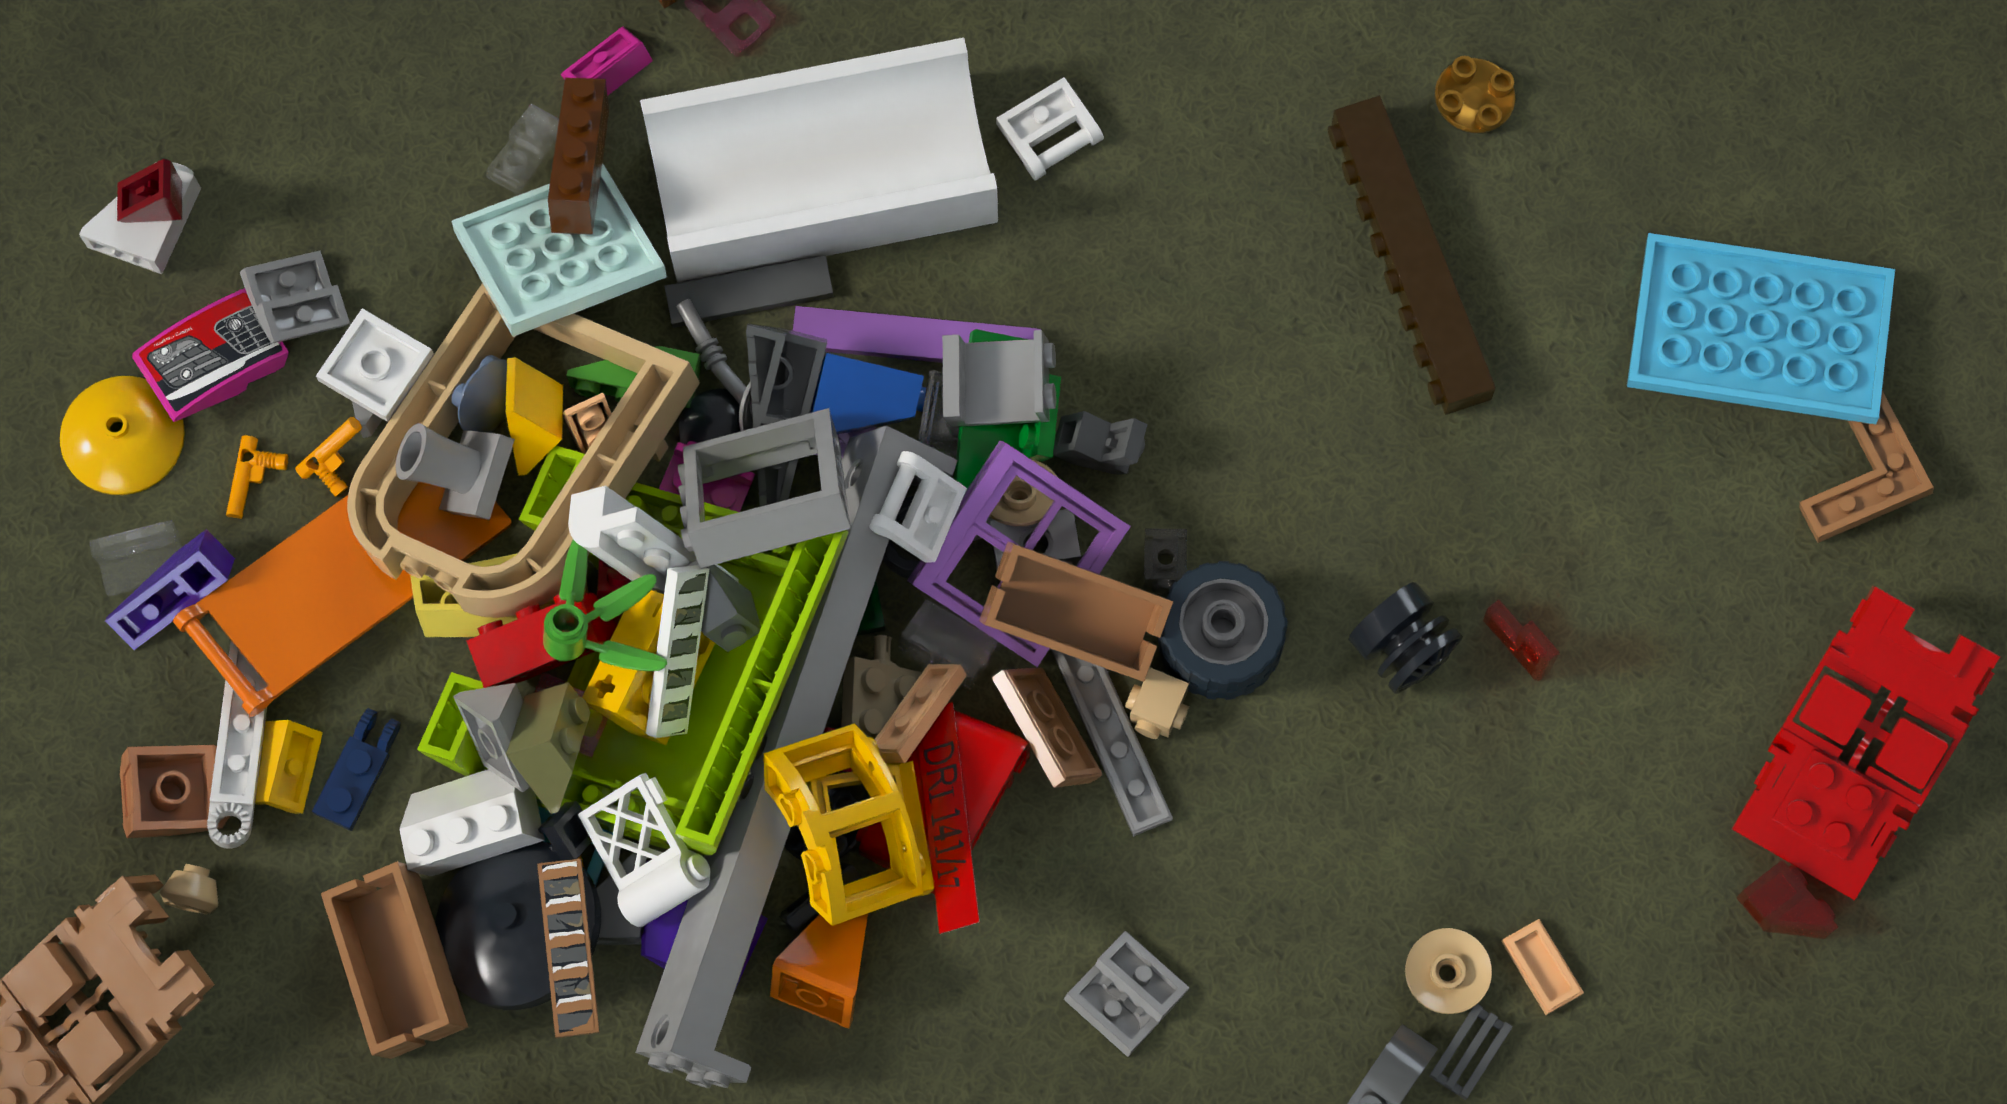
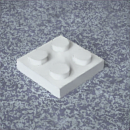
[316,308,434,422]

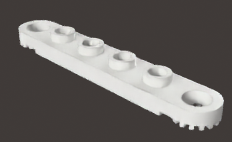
[207,641,268,848]

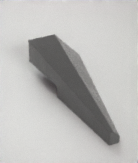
[746,324,827,507]

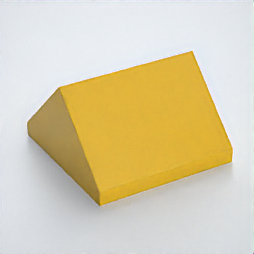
[505,357,563,476]

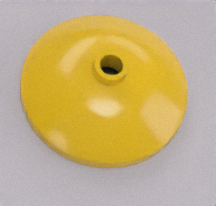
[60,376,185,495]

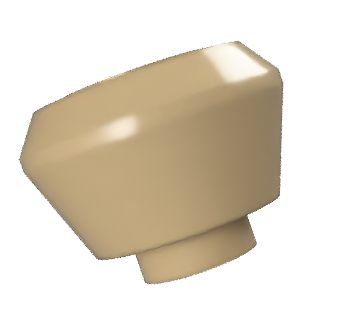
[160,864,218,914]

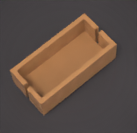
[979,541,1173,682]
[321,861,469,1059]

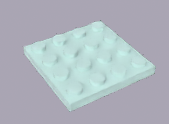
[452,163,667,337]

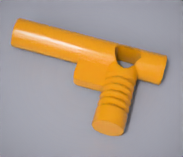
[295,417,362,497]
[226,435,289,519]

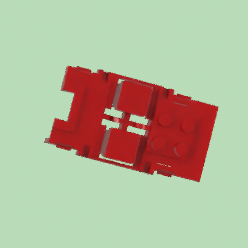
[1732,586,2000,900]

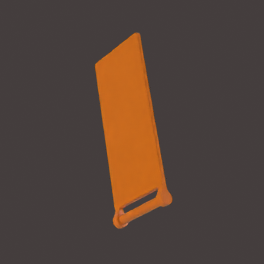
[173,482,512,717]

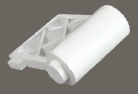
[578,773,710,927]

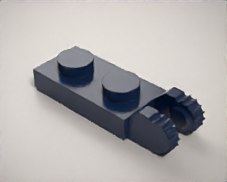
[312,708,401,831]

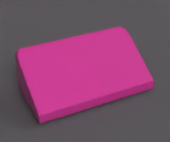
[560,27,653,96]

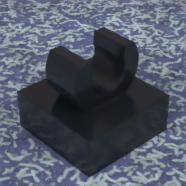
[538,801,592,861]

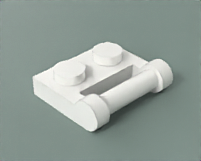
[996,77,1104,181]
[869,451,967,563]

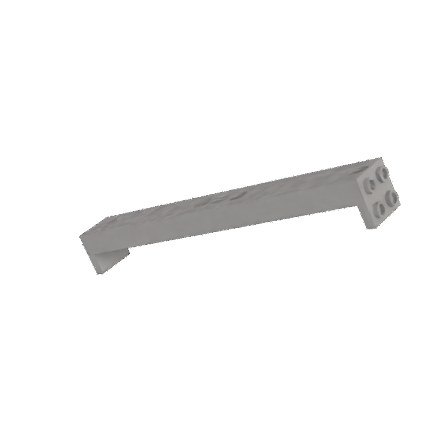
[635,426,957,1088]

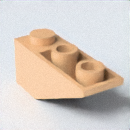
[563,393,612,454]

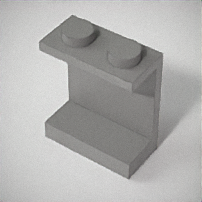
[942,330,1056,427]

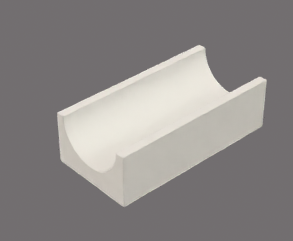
[640,38,998,283]

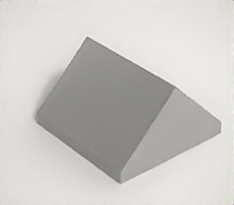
[453,683,530,792]

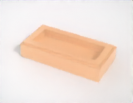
[1501,919,1584,1015]

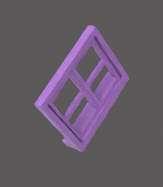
[907,441,1131,667]

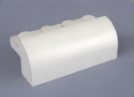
[568,485,739,594]

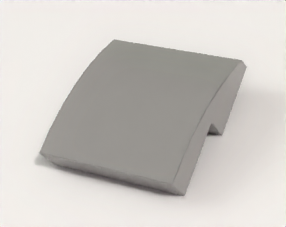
[240,251,350,344]
[1064,931,1189,1057]

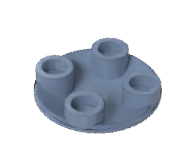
[451,355,507,433]

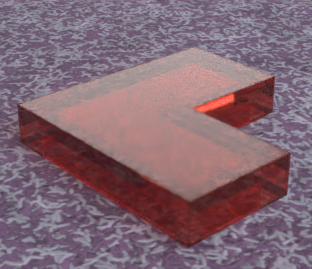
[1483,600,1560,681]

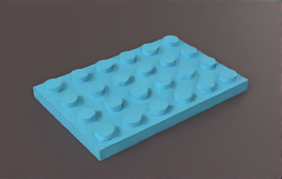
[1627,233,1895,425]

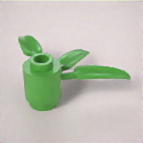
[543,539,667,671]

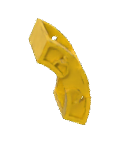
[763,723,926,926]

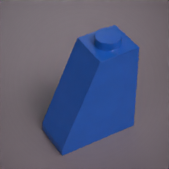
[810,353,928,435]

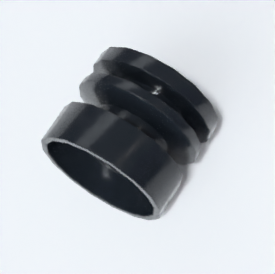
[1348,582,1463,694]

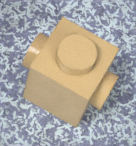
[1125,668,1190,739]

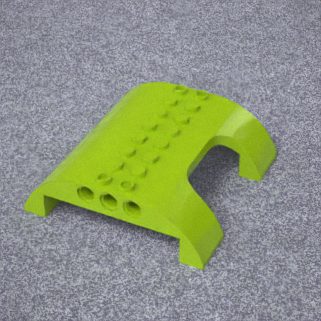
[417,446,849,856]

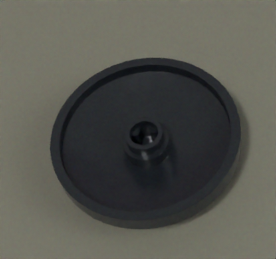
[435,841,601,1010]

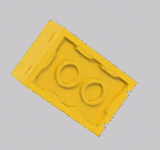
[582,590,715,745]

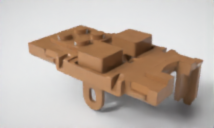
[0,875,215,1104]

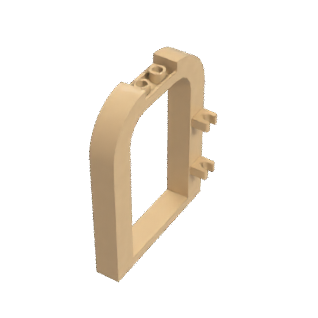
[347,283,700,618]

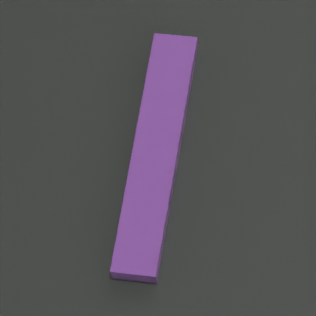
[793,306,1041,363]

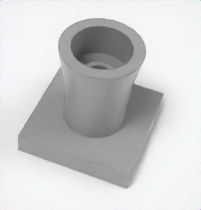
[396,423,515,520]

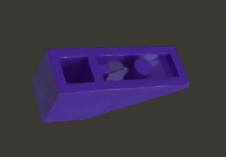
[105,529,235,650]

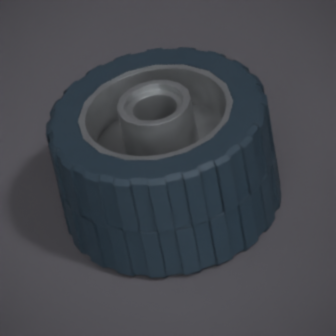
[1158,561,1287,700]

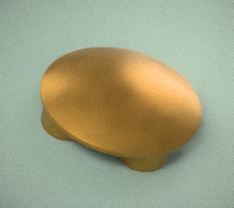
[1435,56,1515,133]

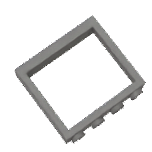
[678,408,851,568]

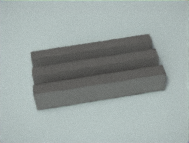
[1429,1004,1513,1100]

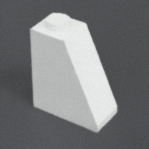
[79,162,201,274]

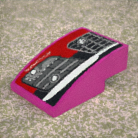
[132,288,289,422]

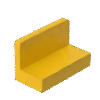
[255,720,323,814]

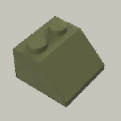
[506,682,591,814]

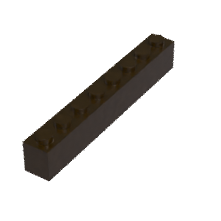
[1328,95,1496,415]

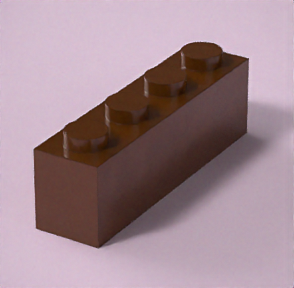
[548,77,609,234]

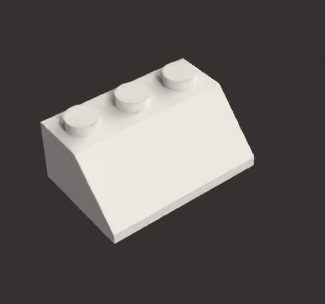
[400,769,545,876]

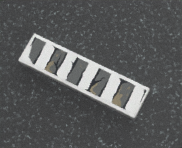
[646,565,709,738]

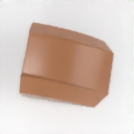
[120,745,230,838]

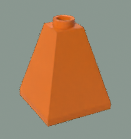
[770,913,868,1029]

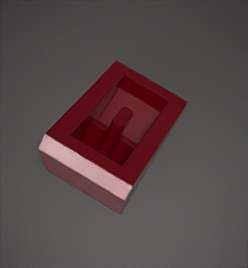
[117,159,182,223]

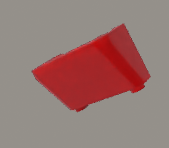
[855,710,1030,895]

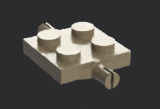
[841,635,921,739]

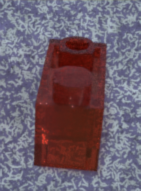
[1737,859,1838,939]

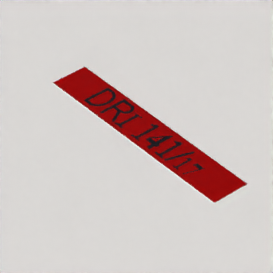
[918,702,980,934]

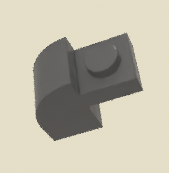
[1053,411,1147,475]
[1347,1024,1438,1104]

